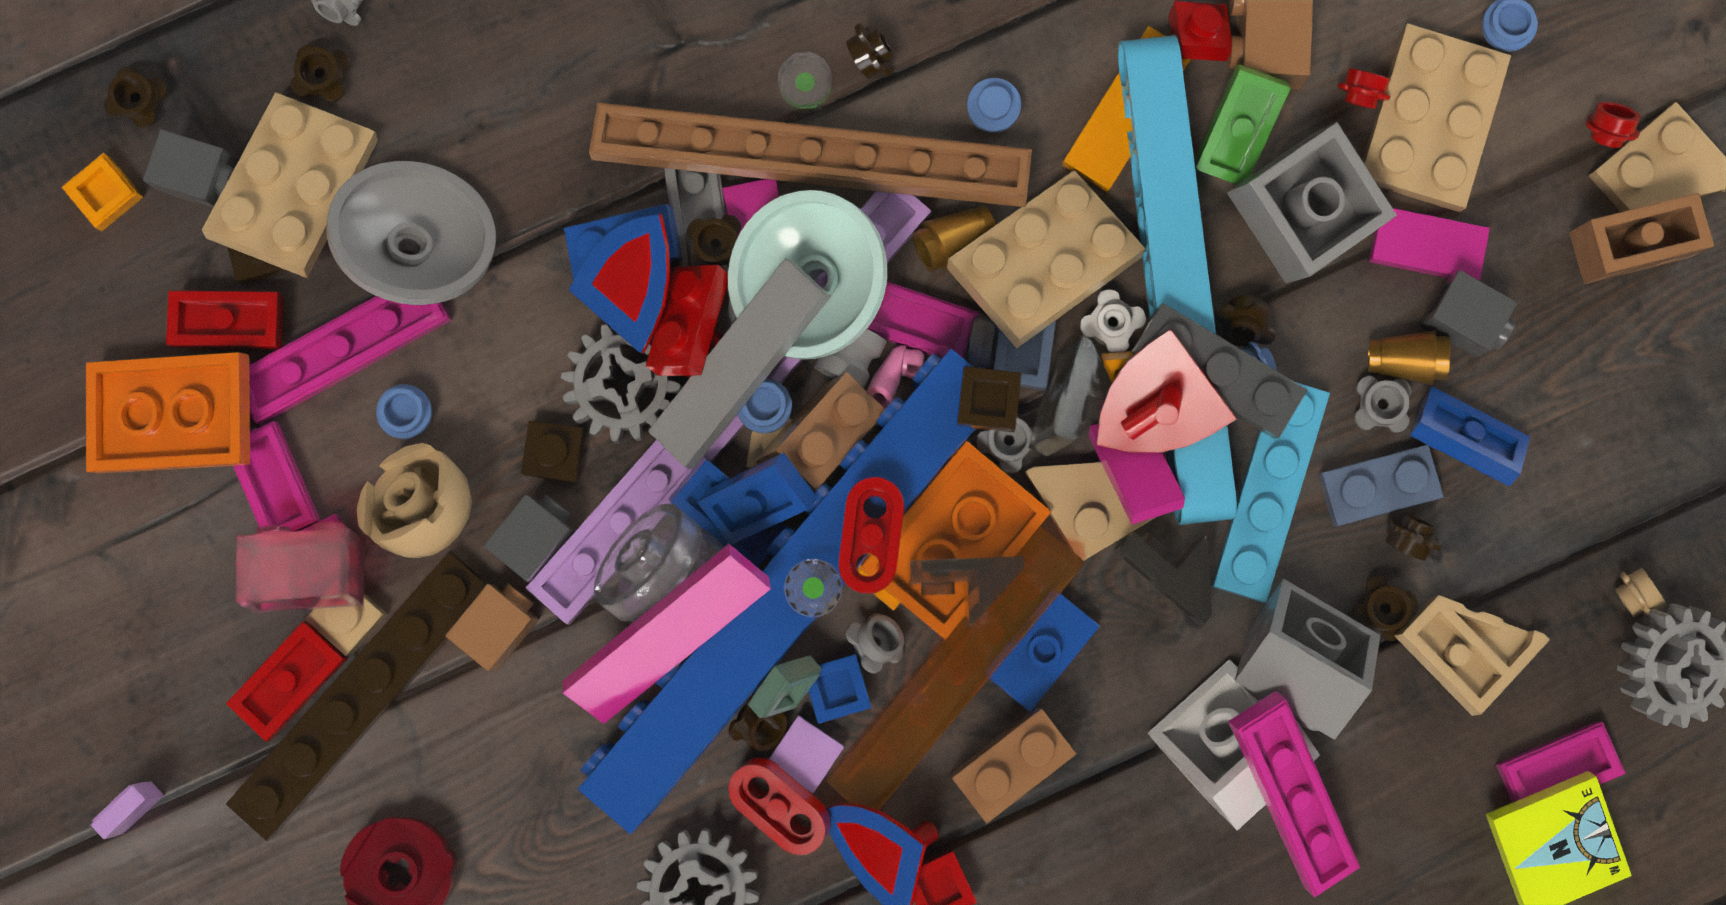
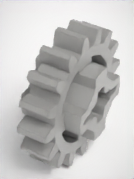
[561,324,683,443]
[1617,603,1726,728]
[637,828,760,905]

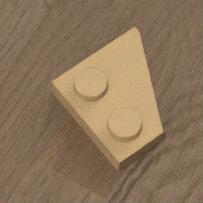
[1588,102,1726,212]
[1025,462,1156,563]
[1394,595,1550,716]

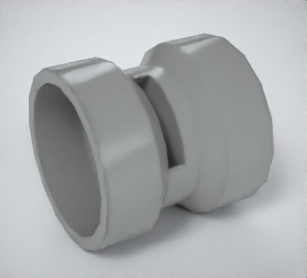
[814,329,887,388]

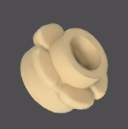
[1615,567,1667,620]

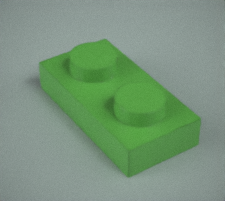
[1194,63,1291,185]

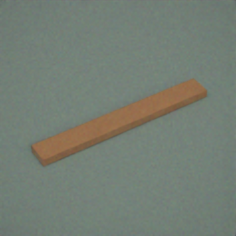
[589,102,1032,207]

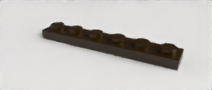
[226,552,488,841]

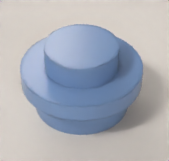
[1481,0,1538,52]
[967,78,1021,133]
[738,378,792,434]
[376,384,433,439]

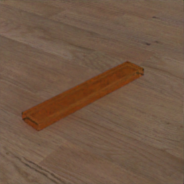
[826,527,1085,810]

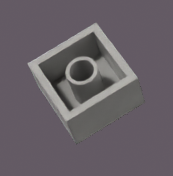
[1226,122,1397,283]
[1235,579,1380,740]

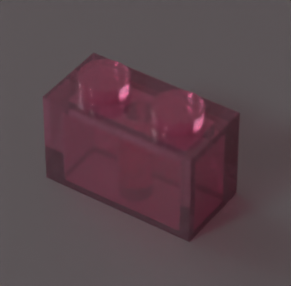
[236,522,364,613]

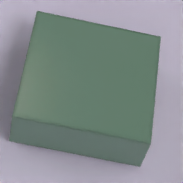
[748,655,822,718]

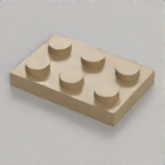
[1362,23,1511,212]
[202,92,378,278]
[947,170,1145,348]

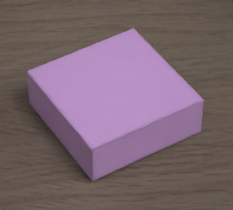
[769,715,844,793]
[91,782,164,839]

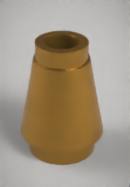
[912,205,996,272]
[1368,330,1450,385]

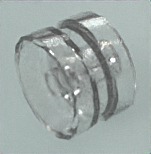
[594,503,725,625]

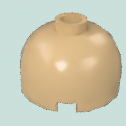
[356,443,472,558]

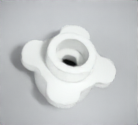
[1080,289,1146,353]

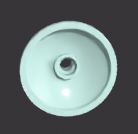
[728,190,887,359]

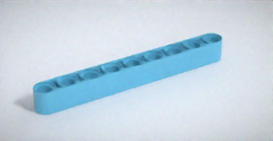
[1118,35,1237,525]

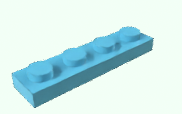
[1210,382,1330,603]

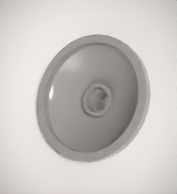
[326,161,496,305]

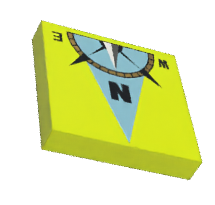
[1486,771,1632,905]

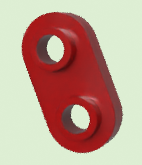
[838,477,904,594]
[728,758,831,855]

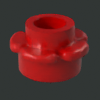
[1337,68,1391,110]
[1585,101,1640,148]

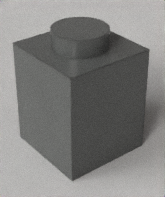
[142,129,239,208]
[1419,270,1518,358]
[484,494,576,582]

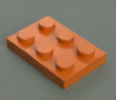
[86,352,250,474]
[860,441,1051,640]

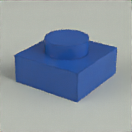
[809,654,872,724]

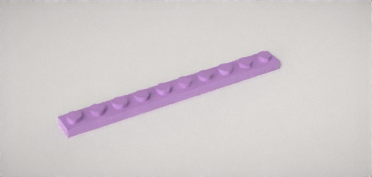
[526,191,931,625]

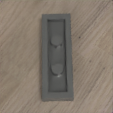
[1131,303,1307,439]

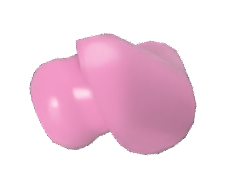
[867,345,925,409]

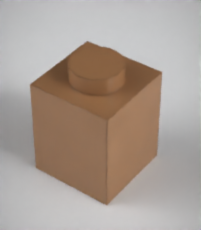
[445,583,540,672]

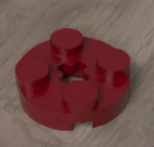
[340,816,457,905]

